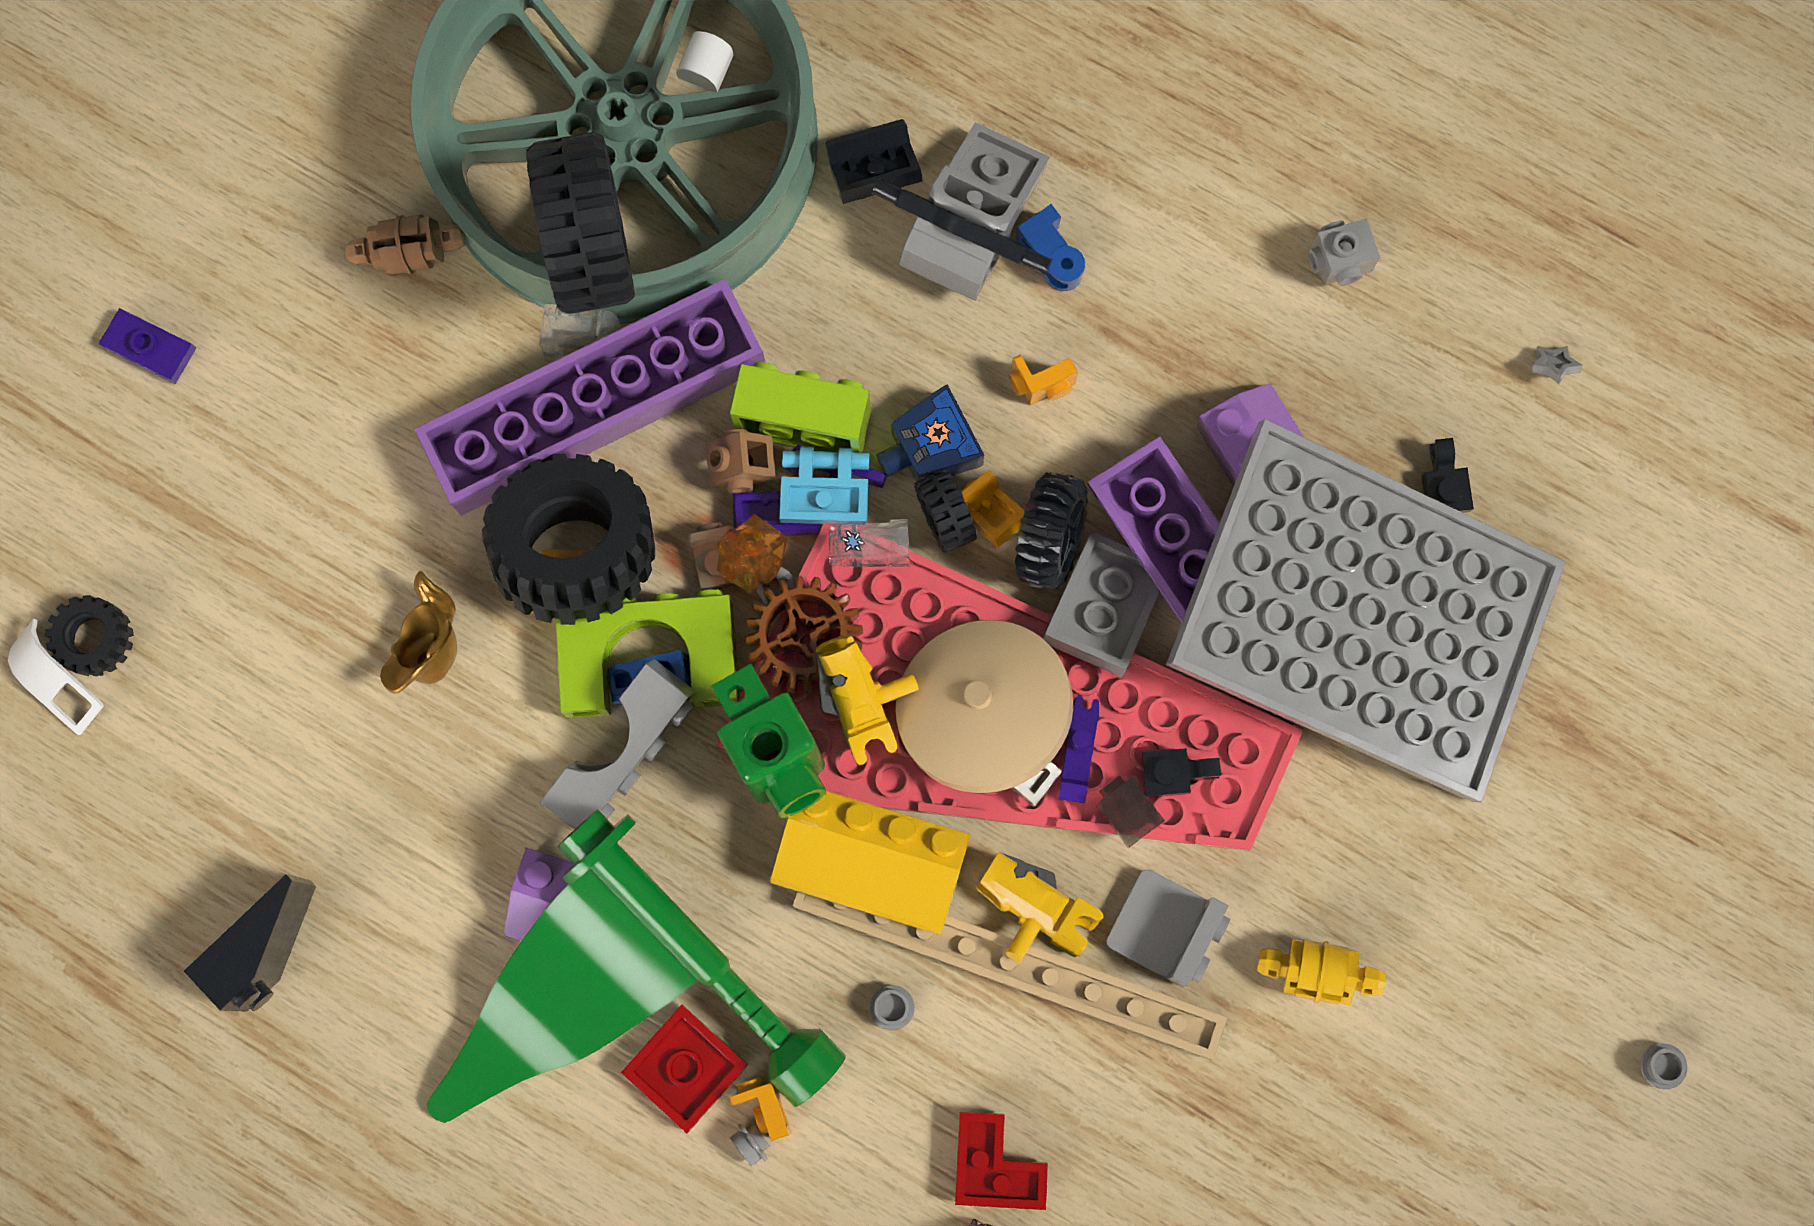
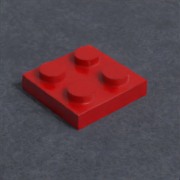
[621,1004,749,1134]

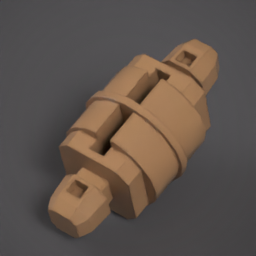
[345,214,466,275]

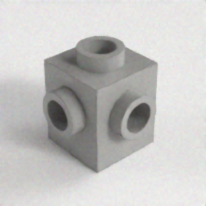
[1309,219,1380,286]

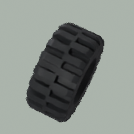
[526,132,635,314]
[482,454,655,625]

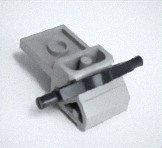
[872,122,1053,301]

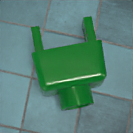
[711,664,826,818]

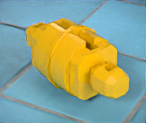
[1257,939,1386,1006]

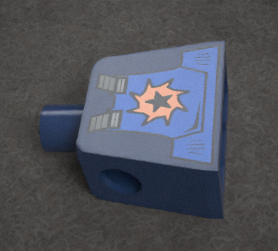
[876,384,984,482]

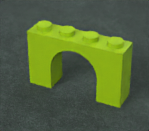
[556,590,739,718]

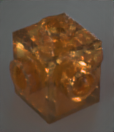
[717,514,788,594]

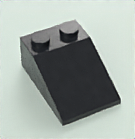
[184,874,316,1012]

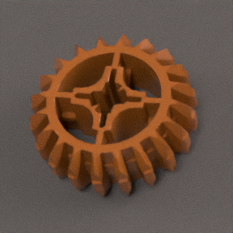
[744,576,863,694]

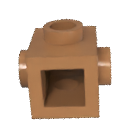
[706,429,776,494]

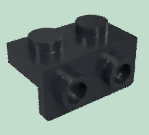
[825,119,923,204]

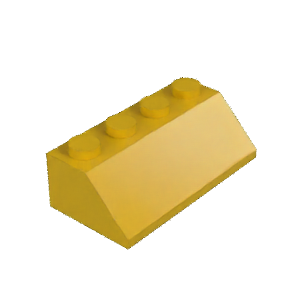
[770,791,971,935]

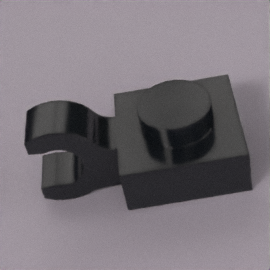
[1421,438,1474,513]
[1142,748,1221,798]

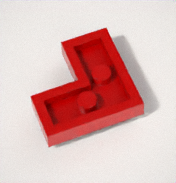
[955,1111,1048,1210]

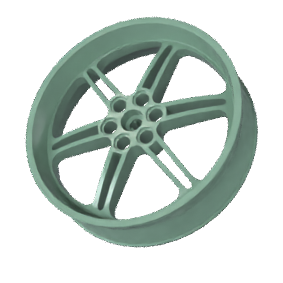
[411,0,818,324]

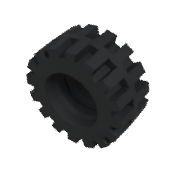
[914,469,977,553]
[45,595,134,677]

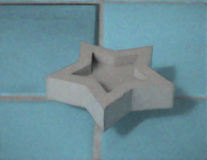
[1531,346,1582,384]

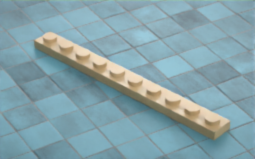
[792,892,1228,1060]

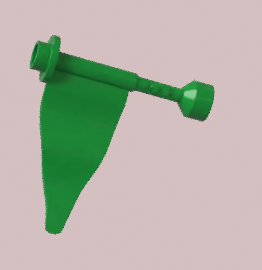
[426,809,846,1123]

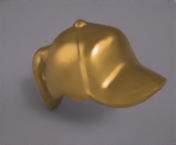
[380,571,457,694]

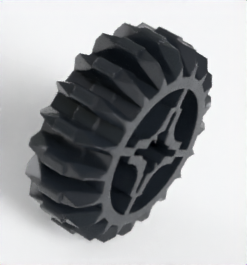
[1014,472,1088,590]

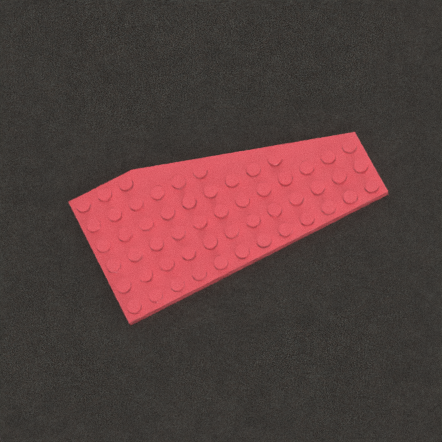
[716,524,1303,851]

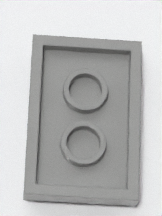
[1043,531,1160,677]

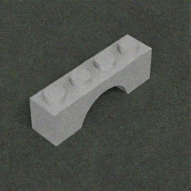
[540,659,696,829]

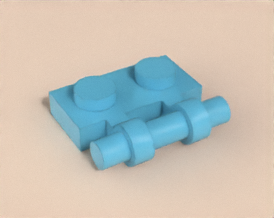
[780,447,869,525]

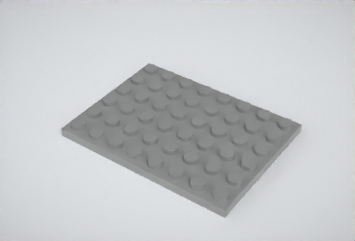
[1166,419,1565,802]

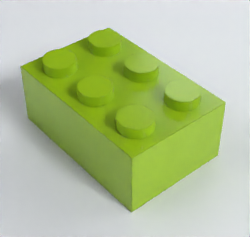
[730,362,871,453]

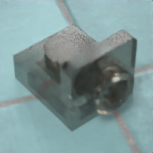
[1096,776,1165,849]

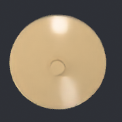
[896,620,1073,793]

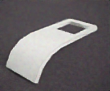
[8,619,104,735]

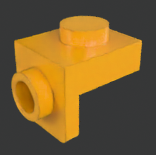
[1008,354,1078,406]
[961,470,1025,548]

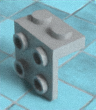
[1106,869,1230,987]

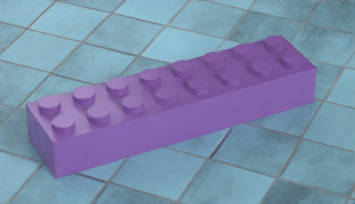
[415,279,766,516]

